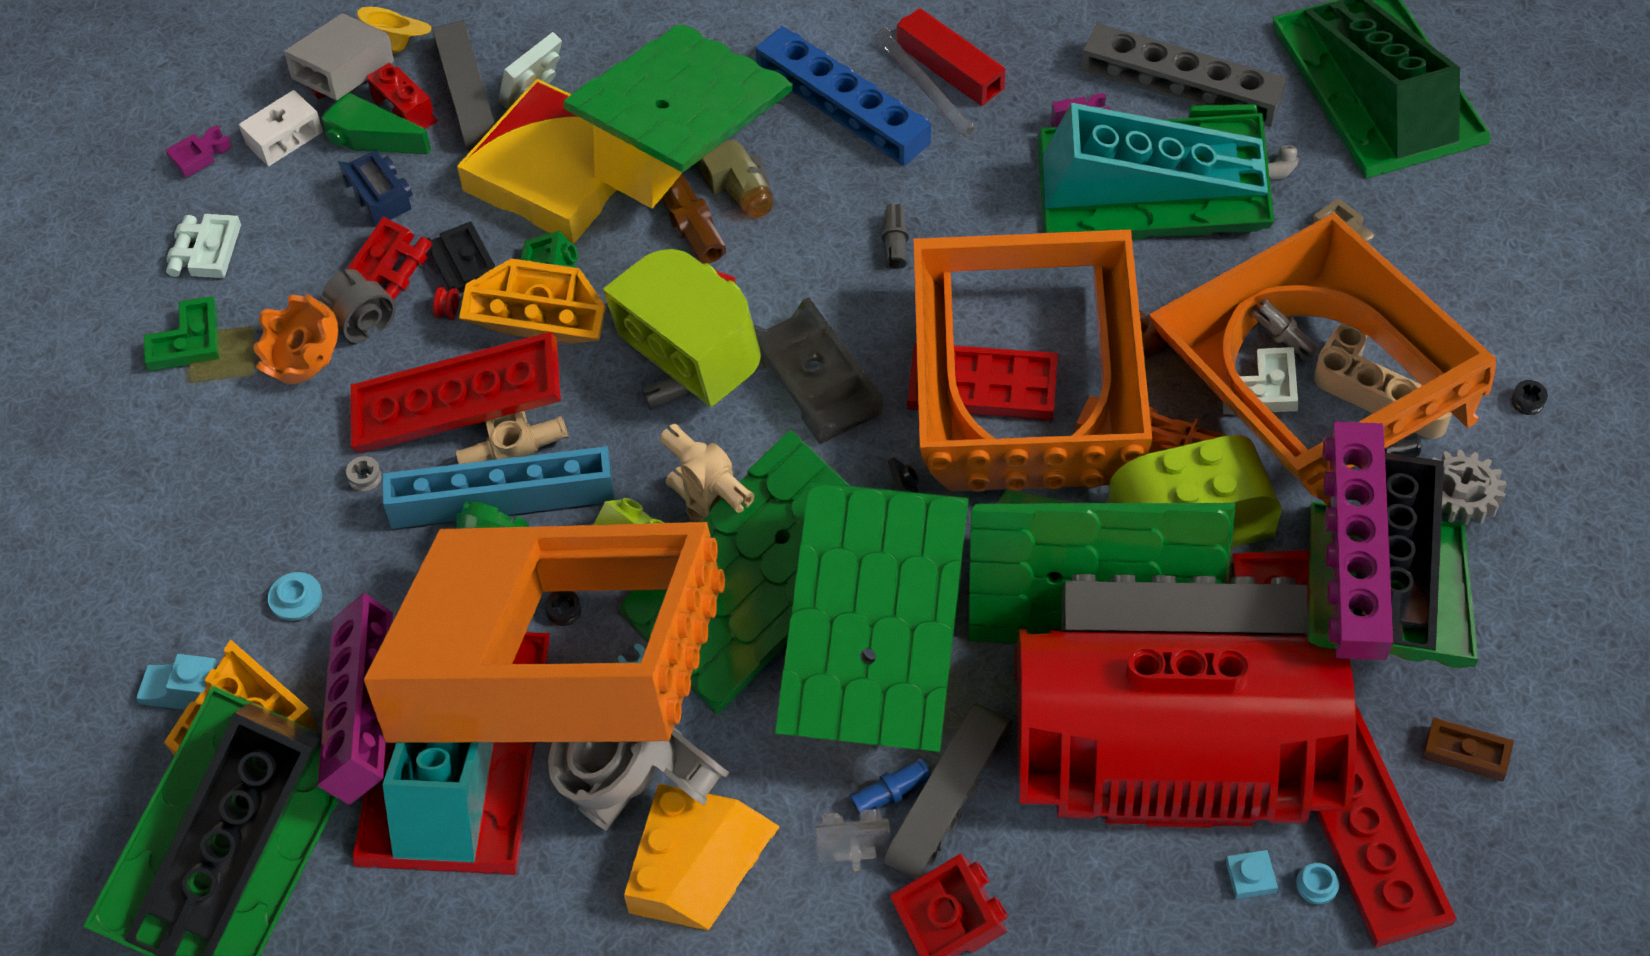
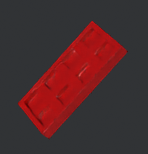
[907,343,1058,420]

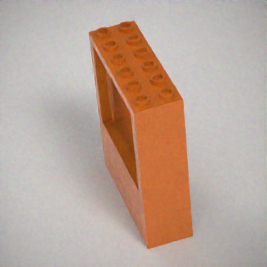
[364,522,725,743]

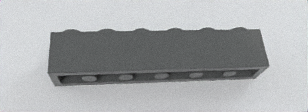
[1061,574,1308,635]

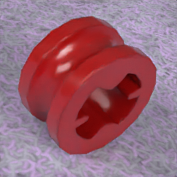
[433,287,460,320]

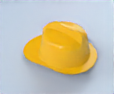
[357,6,431,54]

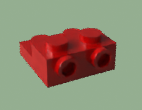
[890,853,1008,956]

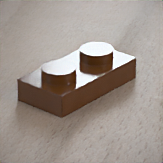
[1423,717,1514,782]

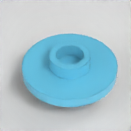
[268,572,322,621]

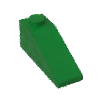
[322,92,431,154]

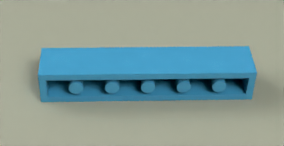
[382,446,615,529]

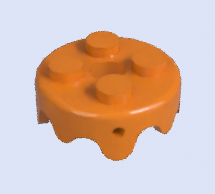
[253,293,338,385]

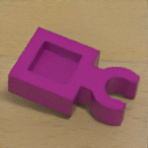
[166,125,232,178]

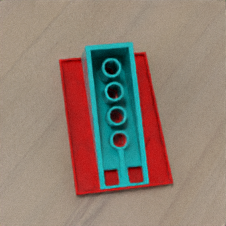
[353,632,550,875]

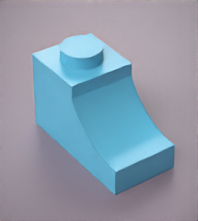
[136,654,218,710]

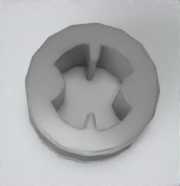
[346,456,382,492]

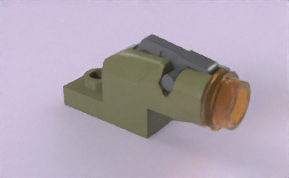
[696,140,774,218]

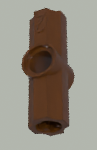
[661,174,726,264]

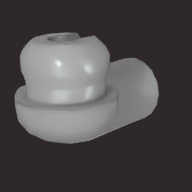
[1268,145,1299,180]

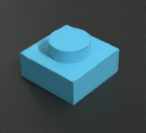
[1226,850,1278,899]

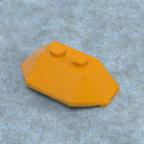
[459,259,606,344]

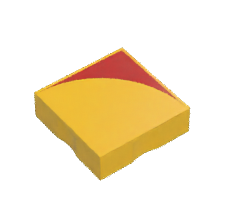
[457,78,617,244]

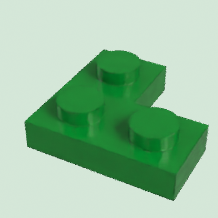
[144,296,220,371]

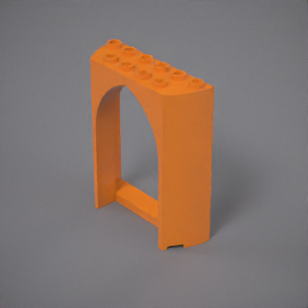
[1149,213,1496,506]
[914,230,1152,492]

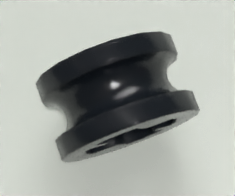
[1511,380,1548,415]
[545,591,582,626]

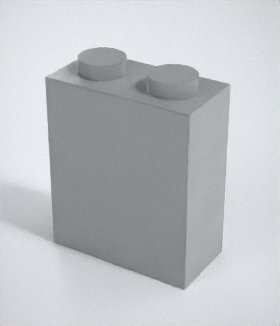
[284,13,394,100]

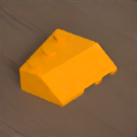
[164,639,318,800]
[624,783,779,931]

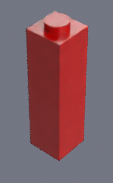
[897,7,1006,106]

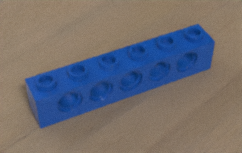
[755,25,931,166]

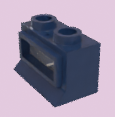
[338,150,413,227]

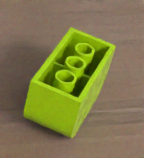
[603,249,761,408]
[1107,435,1282,548]

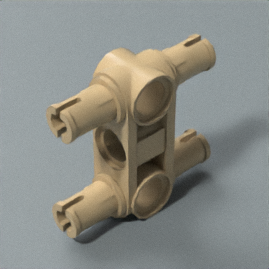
[456,411,569,464]
[659,424,755,522]

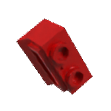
[366,63,439,129]

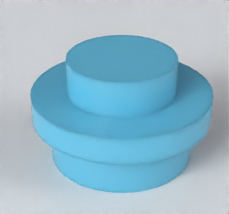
[1296,863,1339,905]

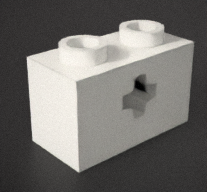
[239,90,323,167]

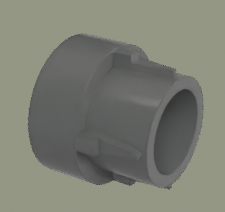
[320,269,396,343]

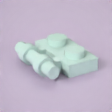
[166,214,241,278]

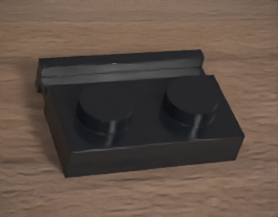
[426,221,496,291]

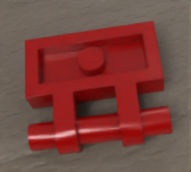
[347,217,432,300]

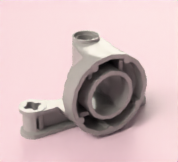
[548,727,730,831]

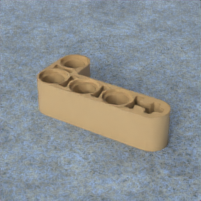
[1314,323,1452,439]

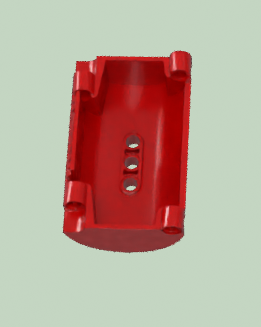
[1014,629,1356,828]

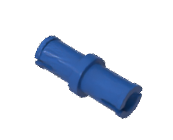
[849,758,931,819]

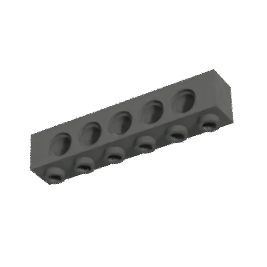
[1081,23,1287,126]

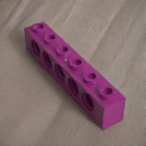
[1322,421,1393,660]
[317,593,393,805]

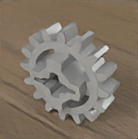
[1432,450,1507,525]

